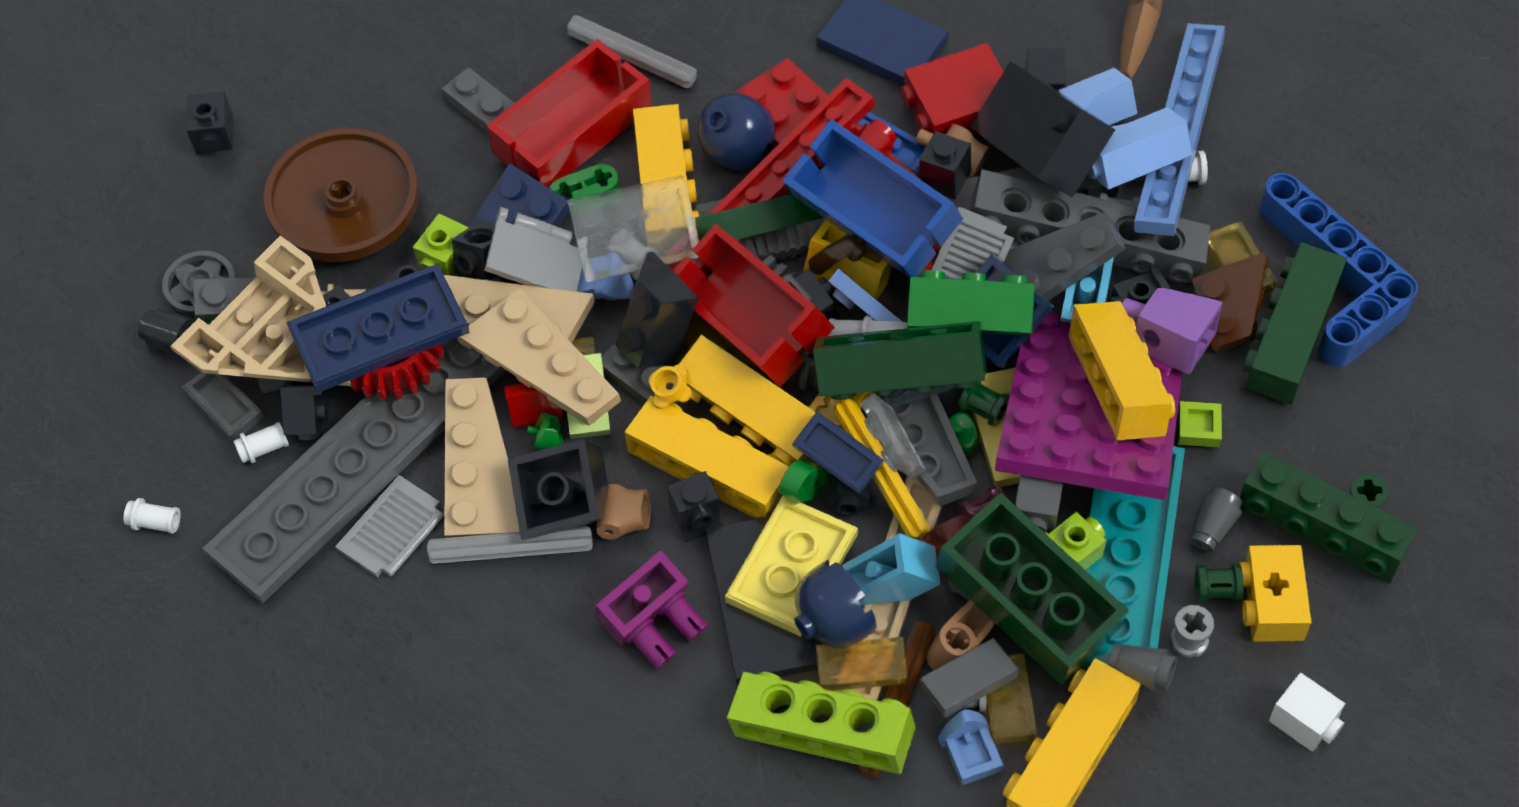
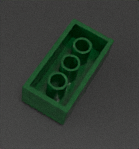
[936,493,1129,685]

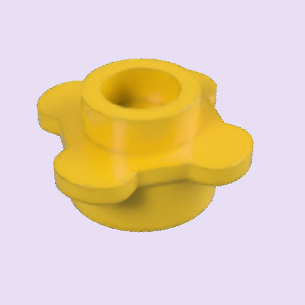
[648,365,692,409]

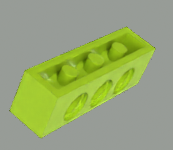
[727,672,916,775]

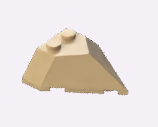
[171,235,351,386]

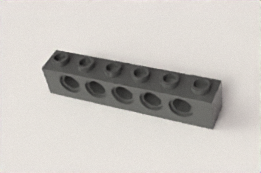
[970,169,1211,284]

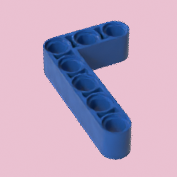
[1260,173,1418,367]

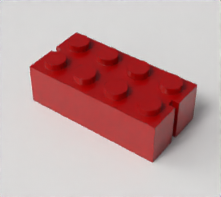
[486,39,652,188]
[673,224,835,387]

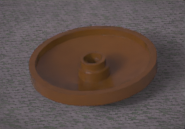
[264,128,419,262]

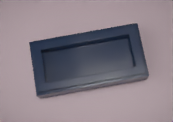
[792,411,884,496]

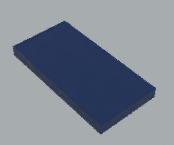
[286,263,470,393]

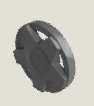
[162,251,236,316]

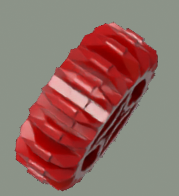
[350,344,444,402]

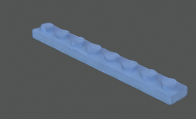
[1134,23,1225,236]

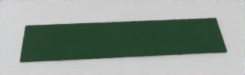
[695,194,823,240]

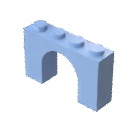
[1058,68,1192,190]

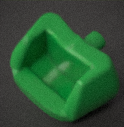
[526,412,563,450]
[949,412,980,456]

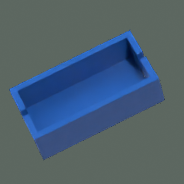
[782,119,963,278]

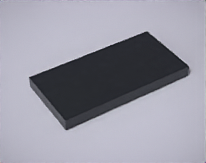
[705,516,821,685]

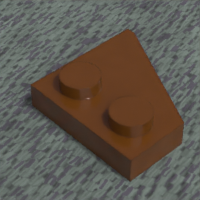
[1192,252,1270,354]

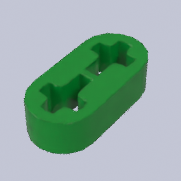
[549,164,620,216]
[778,458,829,504]

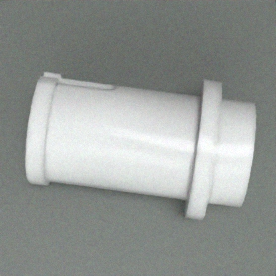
[233,422,289,463]
[124,498,181,534]

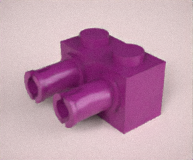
[594,550,709,670]

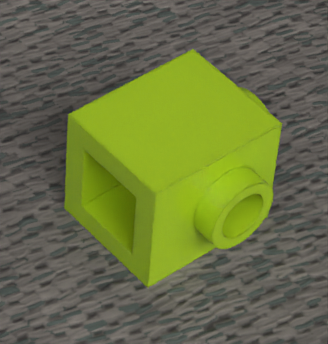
[413,214,469,276]

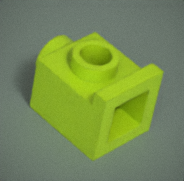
[1046,512,1107,570]

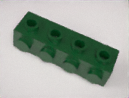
[1243,242,1347,405]
[813,321,986,400]
[1240,451,1418,583]

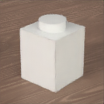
[1269,672,1345,752]

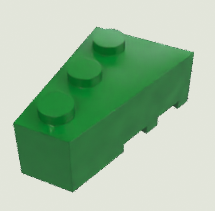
[907,270,1035,336]

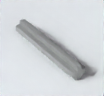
[567,15,697,88]
[427,526,593,564]

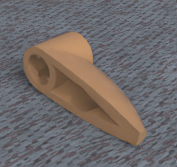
[1120,0,1163,79]
[926,600,995,671]

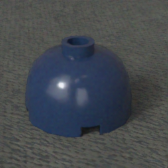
[697,93,775,172]
[794,560,877,648]

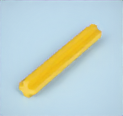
[834,398,930,540]

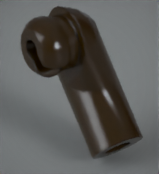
[808,234,866,275]

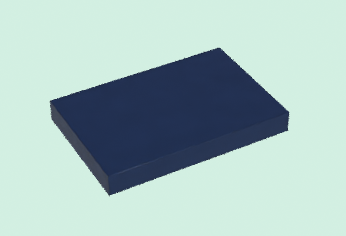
[816,0,949,85]

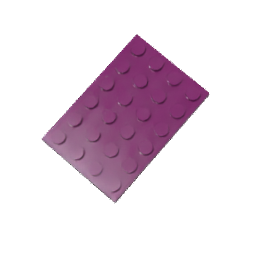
[995,311,1182,501]

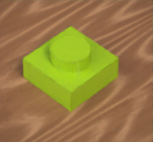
[1178,401,1222,447]

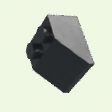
[615,252,699,368]
[508,438,609,540]

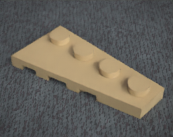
[444,275,595,343]
[457,288,621,426]
[444,378,520,538]

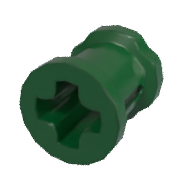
[958,381,1010,427]
[1350,474,1389,510]
[1194,564,1244,603]

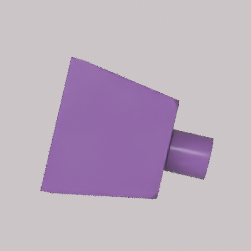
[1122,288,1223,375]

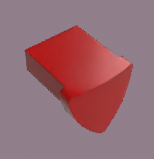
[505,383,562,428]

